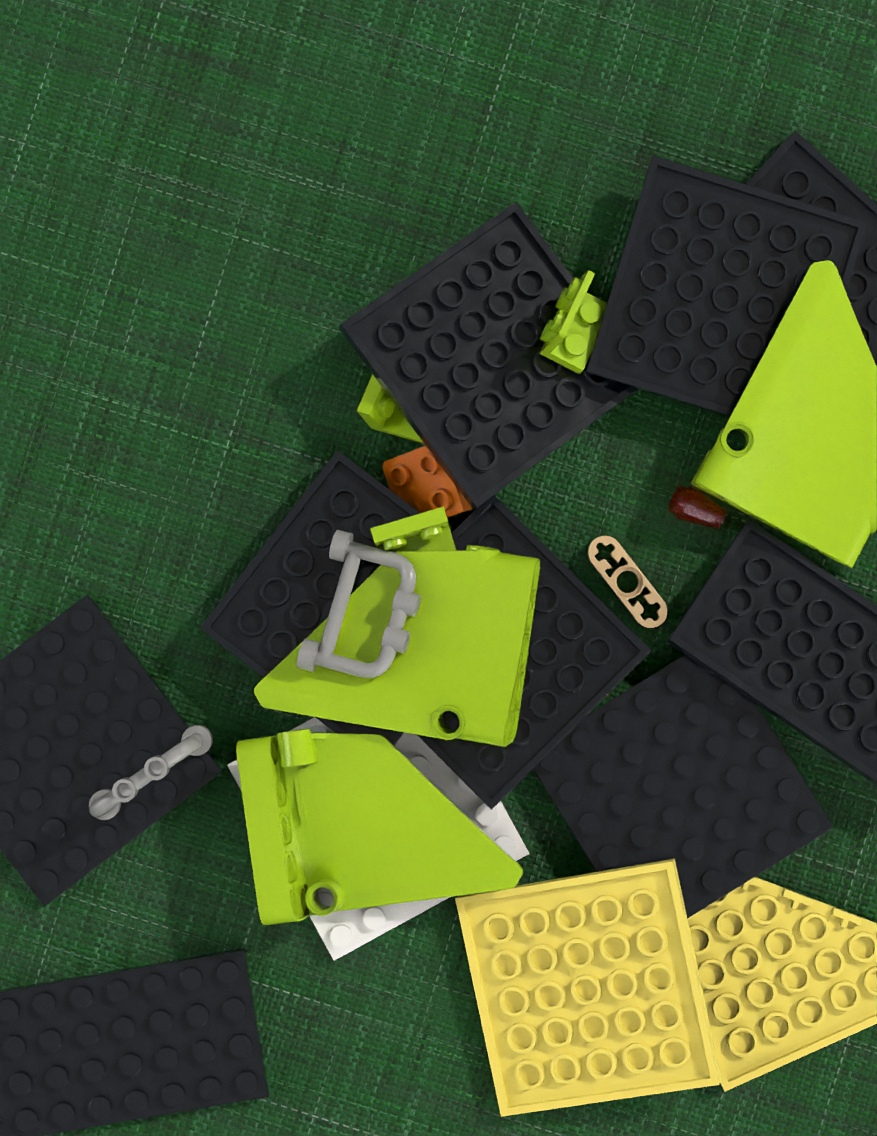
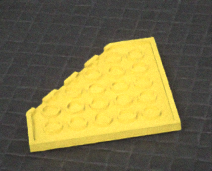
[688,877,877,1091]

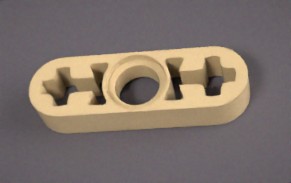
[587,536,667,628]

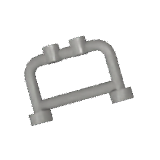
[297,530,421,678]
[89,725,213,820]

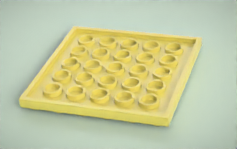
[455,859,721,1117]

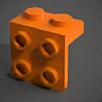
[383,446,478,518]

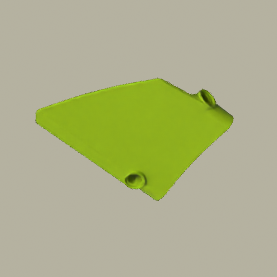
[691,260,877,568]
[254,545,540,747]
[236,729,523,925]

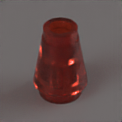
[668,485,726,530]

